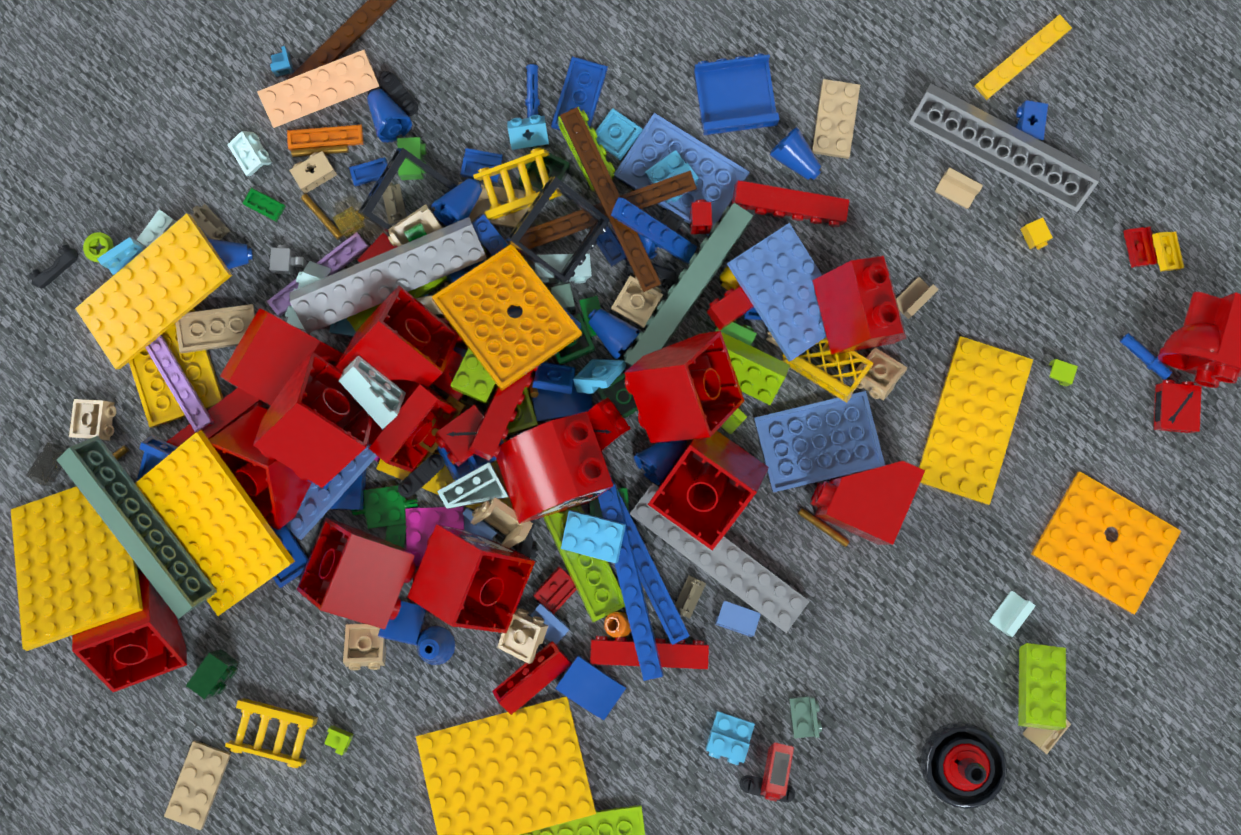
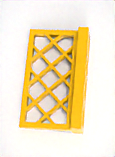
[783,337,873,403]

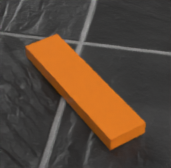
[287,125,364,150]

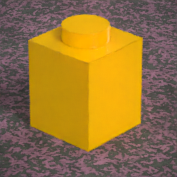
[1020,218,1053,250]

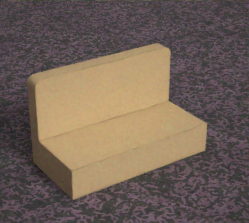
[935,167,983,209]
[897,277,939,319]
[1023,719,1071,754]

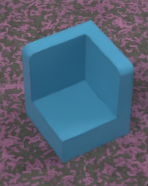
[270,46,294,77]

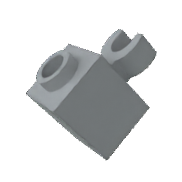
[269,245,307,275]

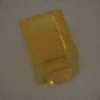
[332,206,365,238]

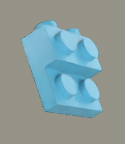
[645,150,699,204]
[97,237,145,275]
[573,359,626,394]
[705,711,755,765]

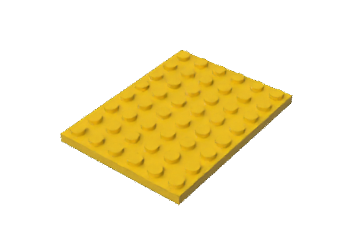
[135,430,295,616]
[11,486,143,651]
[416,697,596,835]

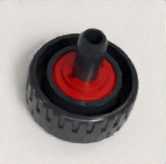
[920,722,1007,809]

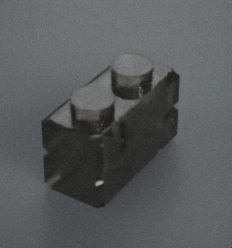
[26,442,66,486]

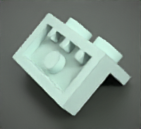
[227,131,272,176]
[137,210,177,247]

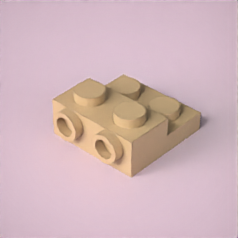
[611,276,663,328]
[852,348,907,401]
[69,399,116,441]
[497,609,548,664]
[343,624,386,670]

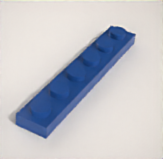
[611,197,697,264]

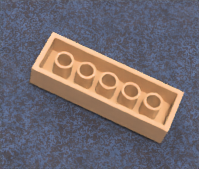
[257,49,380,128]

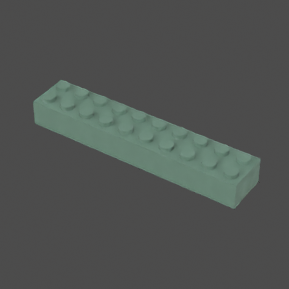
[624,203,753,368]
[57,436,217,619]

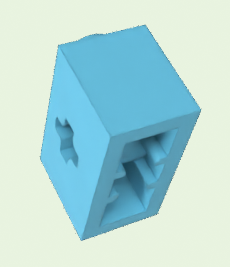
[507,115,549,150]

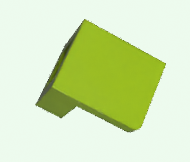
[1049,359,1078,386]
[721,409,747,434]
[325,725,354,755]

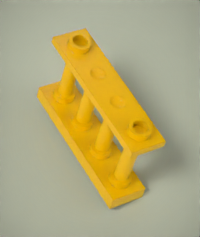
[473,148,562,220]
[225,698,318,768]

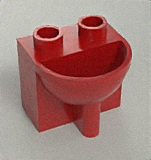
[1158,292,1241,388]

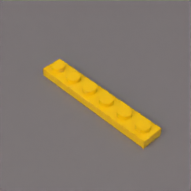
[974,14,1072,100]

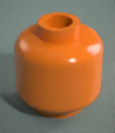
[604,612,631,637]

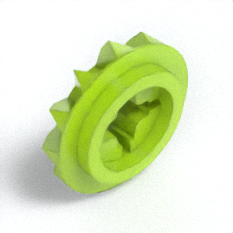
[83,232,114,263]

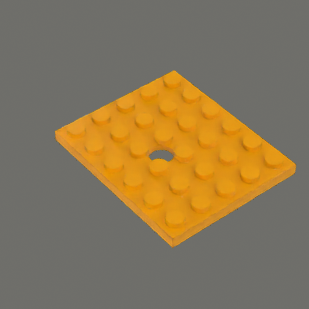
[432,244,582,391]
[1031,471,1181,615]

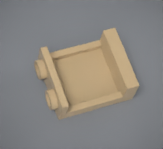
[388,204,443,247]
[471,497,533,548]

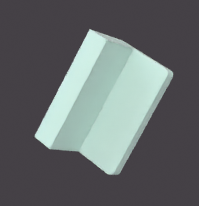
[989,591,1036,637]

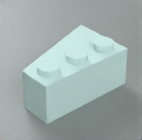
[527,254,592,284]
[285,261,332,330]
[339,356,406,429]
[437,463,509,509]

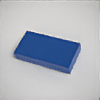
[349,157,388,187]

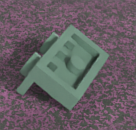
[789,696,822,739]

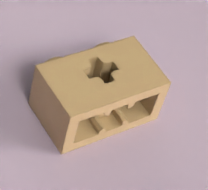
[290,151,337,194]

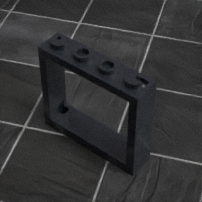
[357,148,457,233]
[506,176,610,283]

